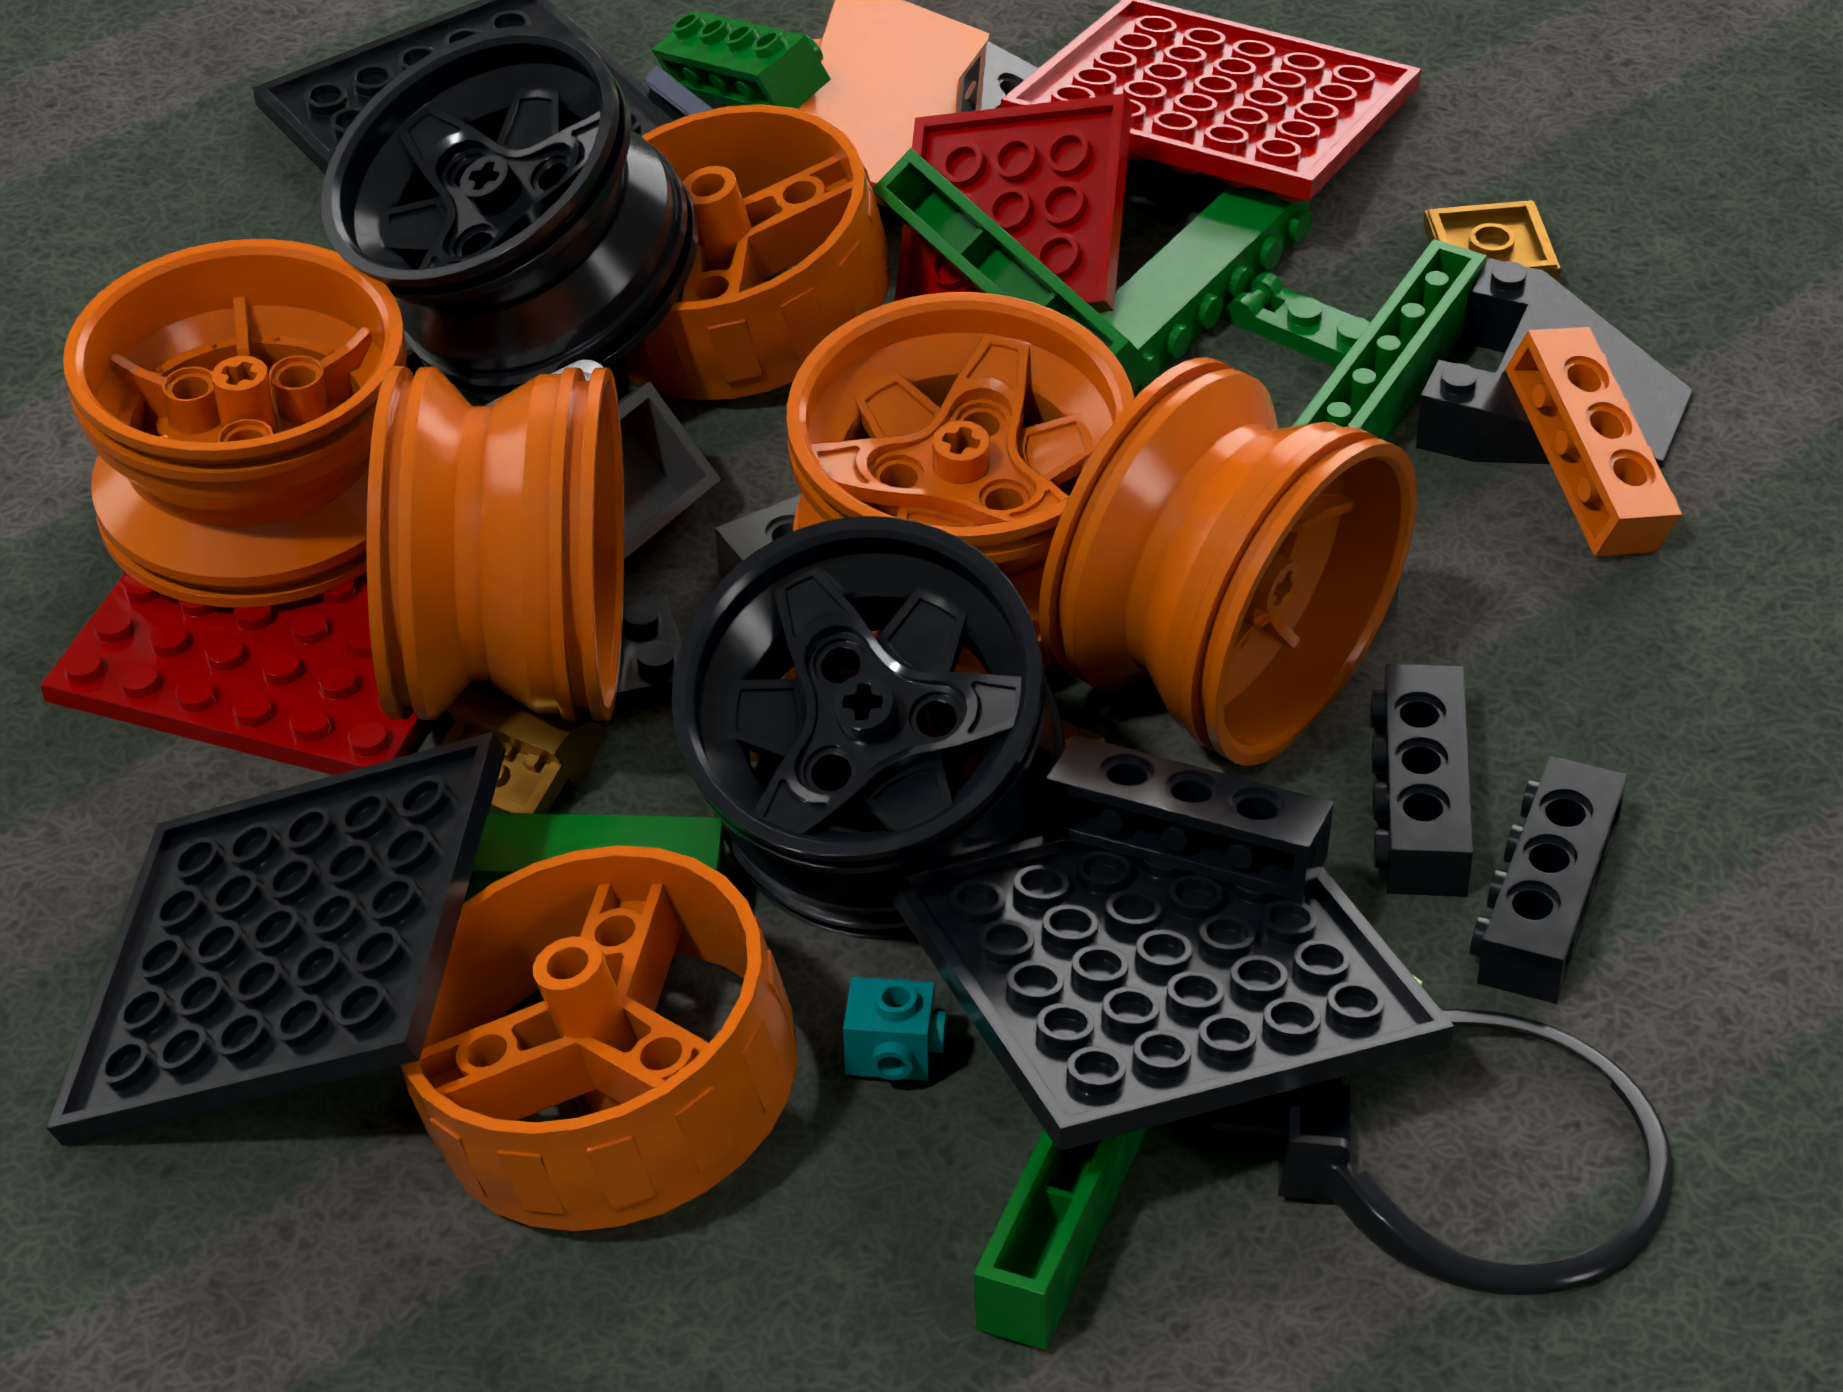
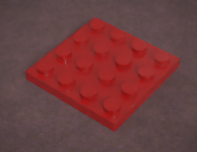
[894,94,1133,312]

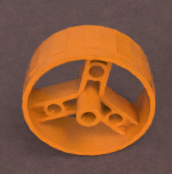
[614,104,891,401]
[401,845,798,1231]

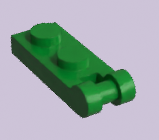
[1226,272,1370,367]

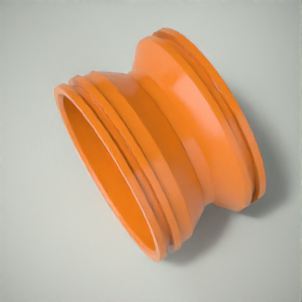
[63,239,407,608]
[786,292,1134,674]
[1039,357,1417,766]
[366,366,624,721]

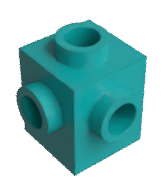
[843,976,947,1081]

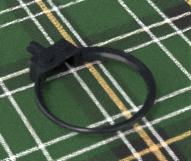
[1209,1009,1673,1295]

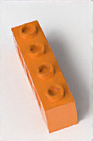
[1505,327,1682,557]

